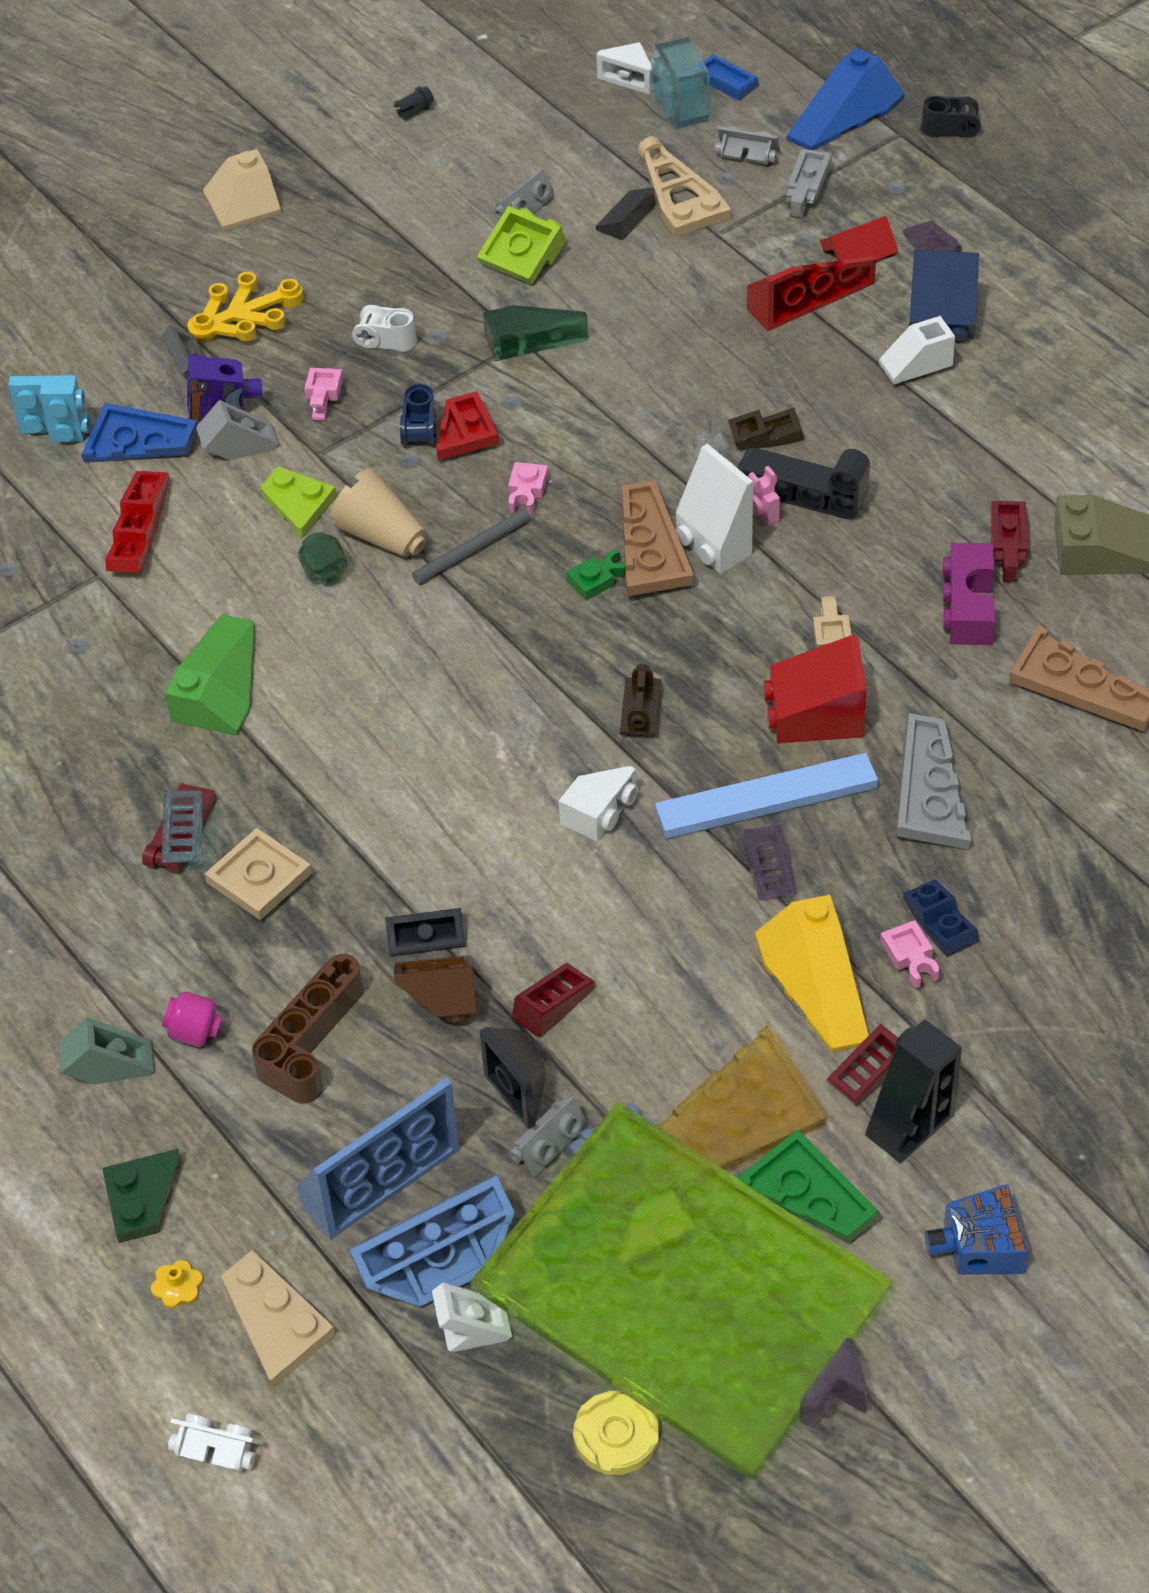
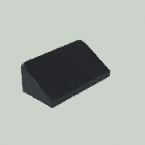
[596,187,655,240]
[385,908,466,956]

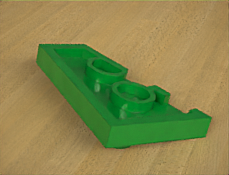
[736,1129,880,1243]

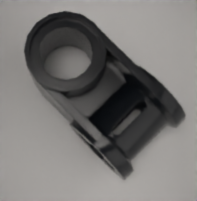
[920,95,981,138]

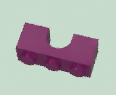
[942,542,995,645]

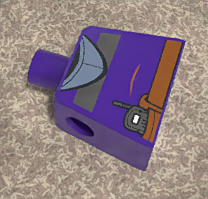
[187,355,262,424]

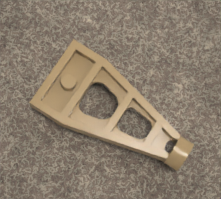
[638,136,731,237]

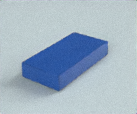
[694,54,759,101]

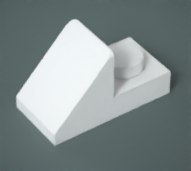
[432,1282,512,1352]

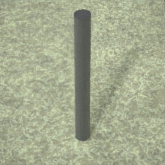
[412,509,530,584]

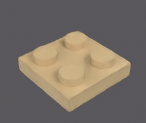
[205,828,312,920]

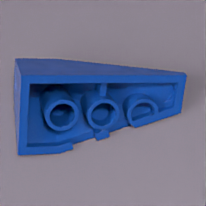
[787,48,905,151]

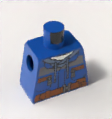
[925,1184,1029,1275]

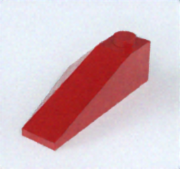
[747,256,876,331]

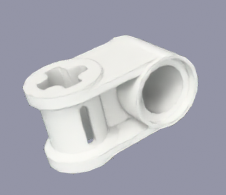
[352,305,417,352]

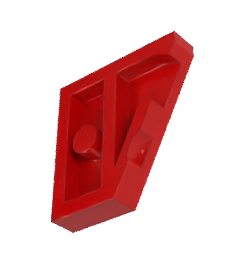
[436,391,499,461]

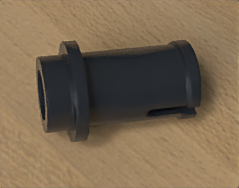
[394,86,434,119]

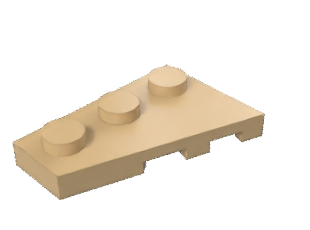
[221,1250,335,1389]

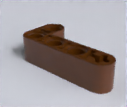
[252,954,363,1103]

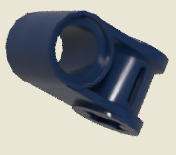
[400,383,436,445]

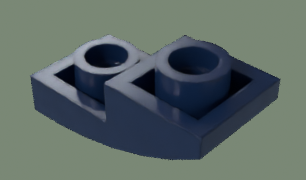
[903,879,979,956]

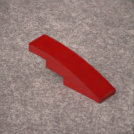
[105,471,169,573]

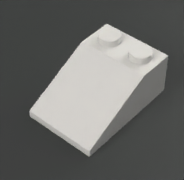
[675,444,753,574]

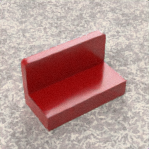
[820,216,898,261]

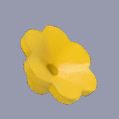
[151,1260,203,1308]

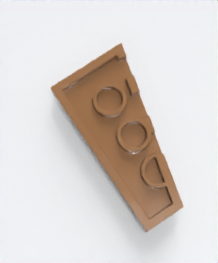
[622,480,694,597]
[1009,625,1149,732]

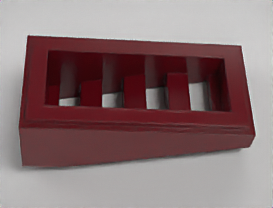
[512,962,595,1037]
[827,1023,898,1106]

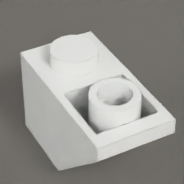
[879,316,955,384]
[558,766,639,842]

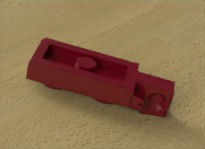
[990,501,1028,582]

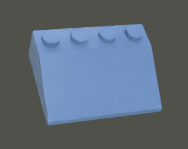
[297,1078,460,1240]

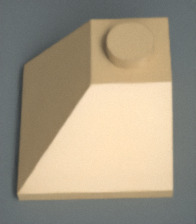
[203,149,281,231]

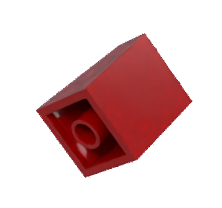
[763,635,867,744]

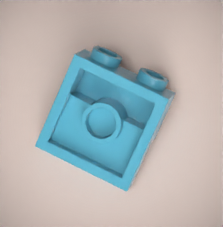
[8,375,91,442]

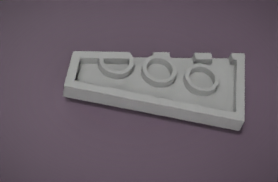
[895,713,972,850]

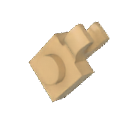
[813,596,851,648]

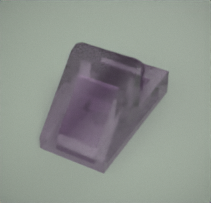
[799,1337,868,1429]

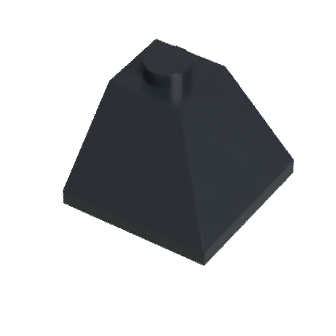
[480,1027,547,1129]

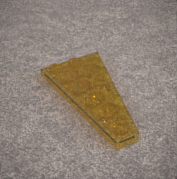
[594,1024,827,1221]

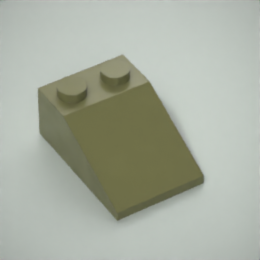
[1054,495,1149,575]

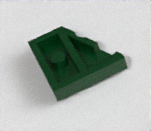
[102,1149,182,1243]

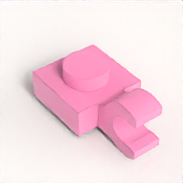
[304,368,343,421]
[748,466,780,527]

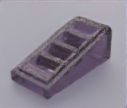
[903,220,962,252]
[742,824,796,901]

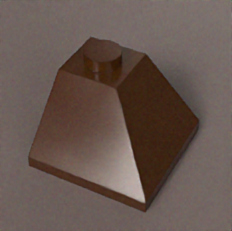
[394,955,477,1022]

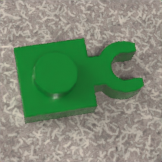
[566,549,625,601]

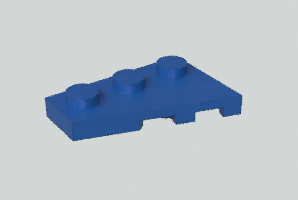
[81,403,198,463]

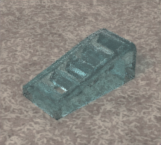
[162,790,203,863]

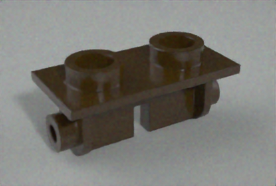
[620,664,661,736]

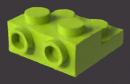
[477,206,567,285]

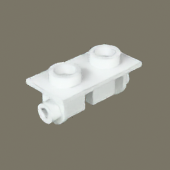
[168,1413,263,1472]

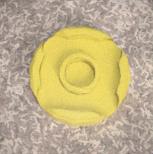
[573,1391,659,1475]

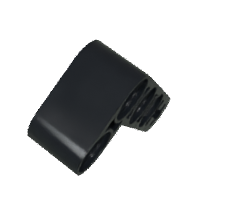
[737,448,870,519]

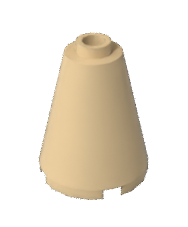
[330,468,426,558]

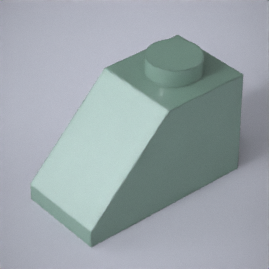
[59,1017,154,1084]

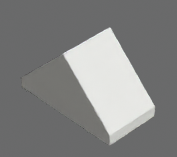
[597,42,653,95]

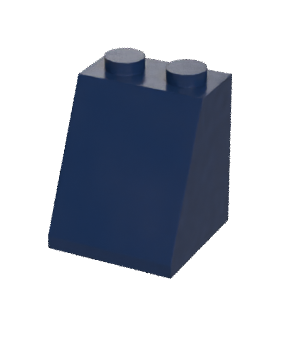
[909,250,980,341]

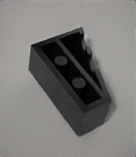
[865,1019,962,1164]

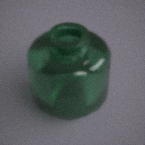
[297,532,348,586]

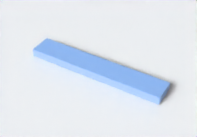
[655,753,878,839]

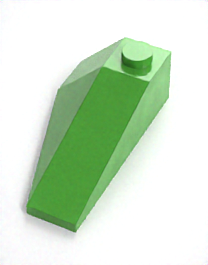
[165,614,255,736]

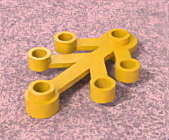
[187,272,304,342]

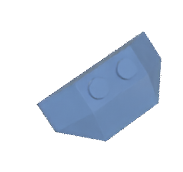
[348,1175,515,1307]

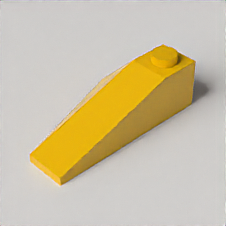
[755,895,869,1053]

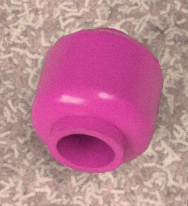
[162,991,222,1047]

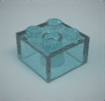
[651,37,709,130]

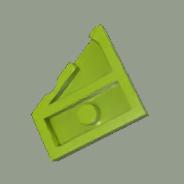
[260,466,336,538]

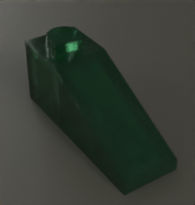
[483,305,588,362]

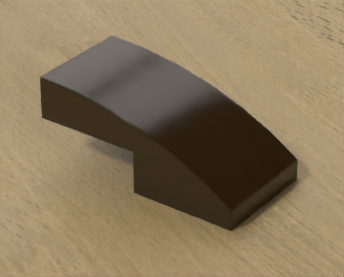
[728,408,804,448]

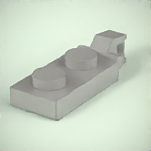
[786,149,832,218]

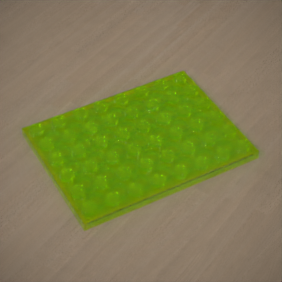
[471,1101,893,1480]

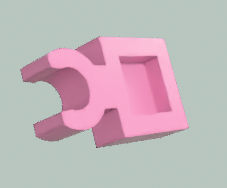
[508,462,548,515]
[880,920,939,988]

